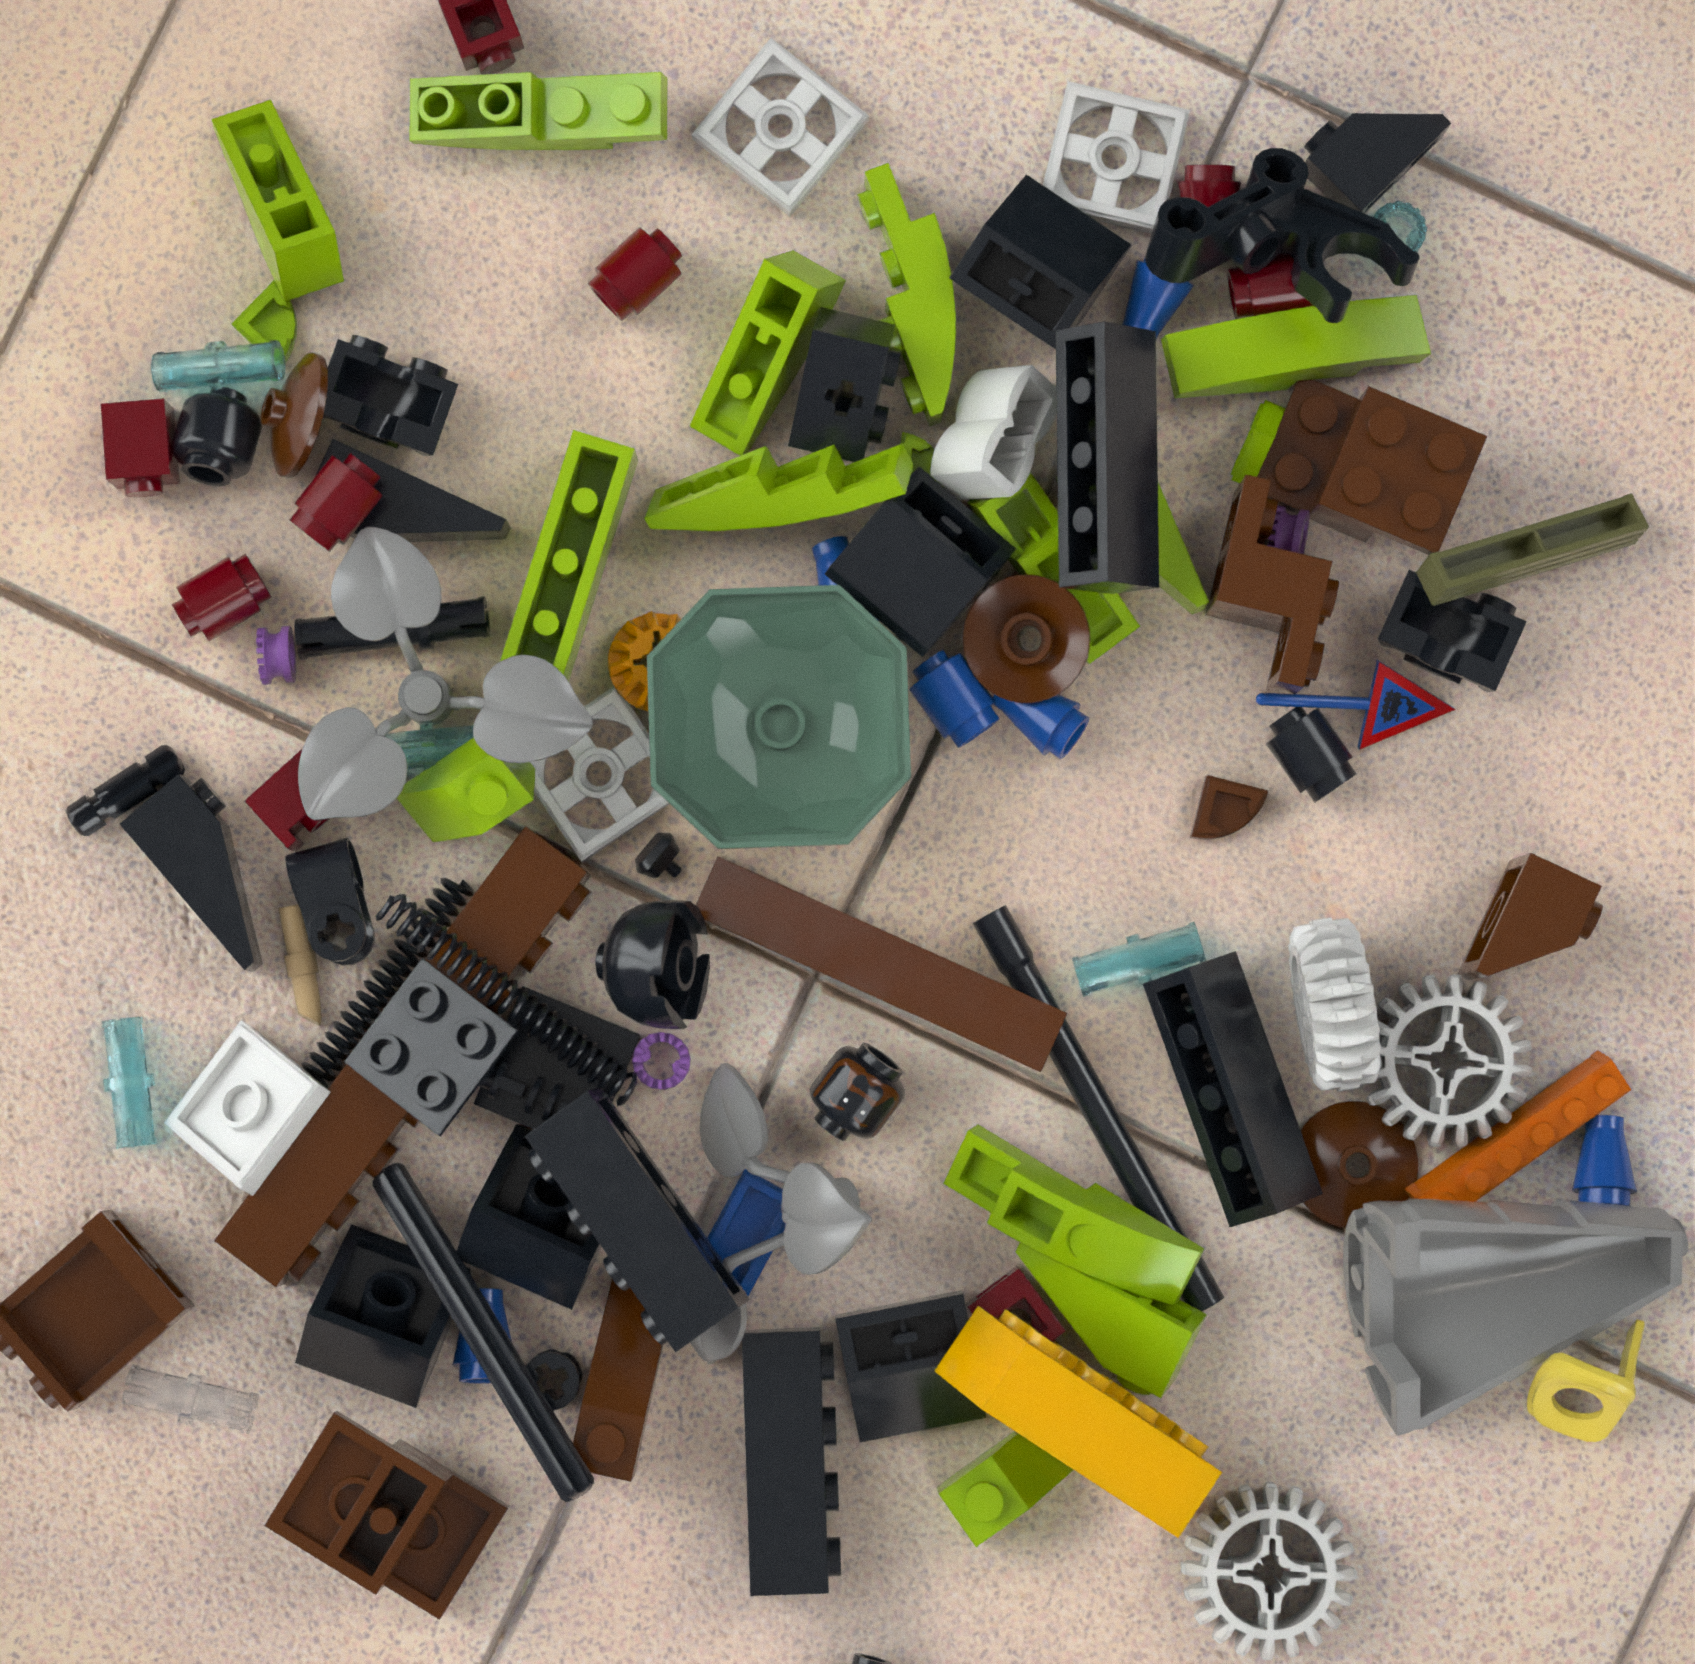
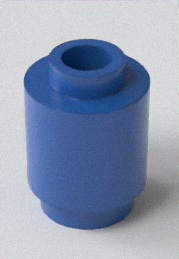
[909,650,1000,748]

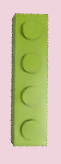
[500,430,638,682]

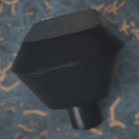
[635,833,682,878]

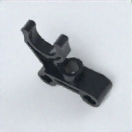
[1145,148,1420,323]

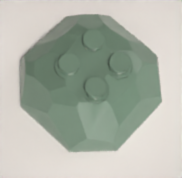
[647,585,911,849]

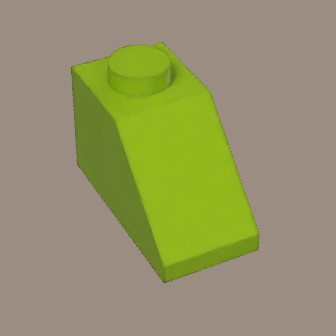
[397,737,536,843]
[937,1431,1073,1547]

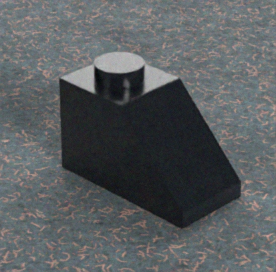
[1304,113,1451,214]

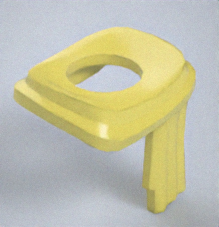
[1527,1319,1645,1442]

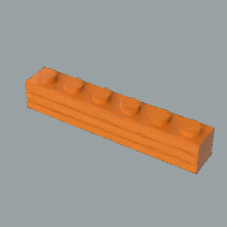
[1405,1050,1631,1202]

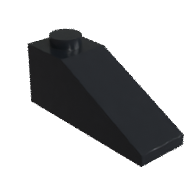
[315,439,511,545]
[120,774,263,972]

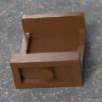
[0,1209,195,1412]

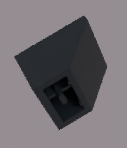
[950,174,1132,349]
[825,467,1016,657]
[835,1290,986,1442]

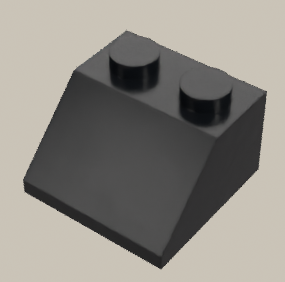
[457,1124,601,1310]
[295,1224,471,1408]

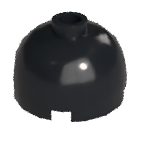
[595,900,710,1029]

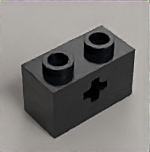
[788,307,902,462]

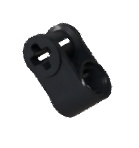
[285,837,375,966]

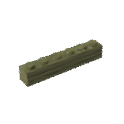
[1416,493,1649,606]

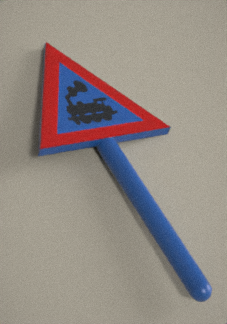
[1256,660,1456,750]

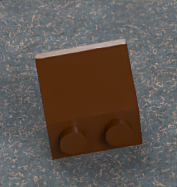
[1457,853,1603,980]

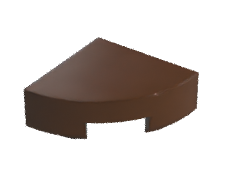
[1190,775,1268,840]

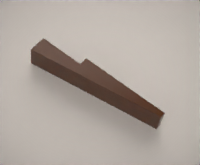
[696,856,1067,1072]

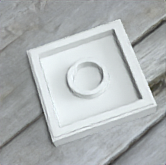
[164,1020,331,1196]

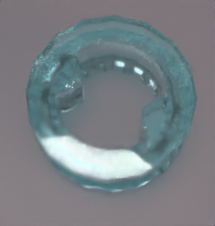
[1374,201,1427,252]

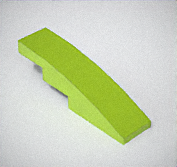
[1161,295,1431,399]
[644,444,913,531]

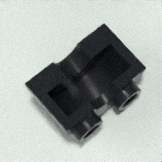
[323,335,459,456]
[1378,569,1527,692]

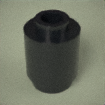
[1266,707,1357,803]

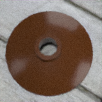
[261,352,328,478]
[963,575,1091,703]
[1300,1101,1419,1228]

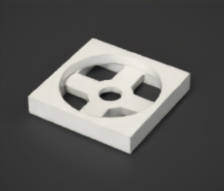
[692,38,869,217]
[1043,81,1190,234]
[530,687,669,863]

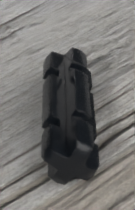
[65,745,185,836]

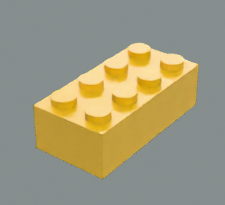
[935,1306,1222,1538]

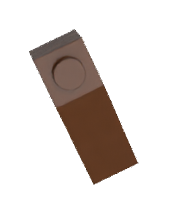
[573,1279,663,1482]

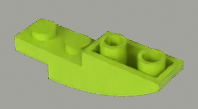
[409,72,668,150]
[857,163,956,427]
[943,1124,1204,1305]

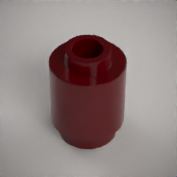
[588,227,682,321]
[1227,253,1313,319]
[289,453,383,552]
[172,554,272,642]

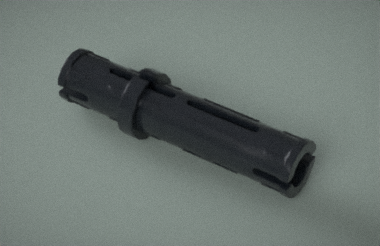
[294,596,490,660]

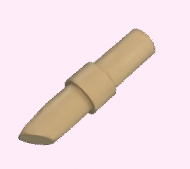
[278,904,322,1026]

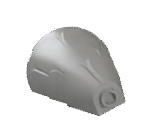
[1343,1199,1688,1436]

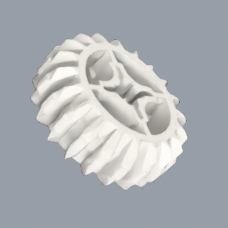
[1288,917,1382,1092]
[1366,974,1533,1147]
[1181,1482,1357,1660]

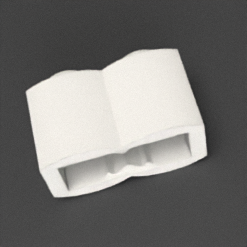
[931,365,1057,500]

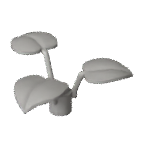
[298,527,593,820]
[690,1063,872,1364]

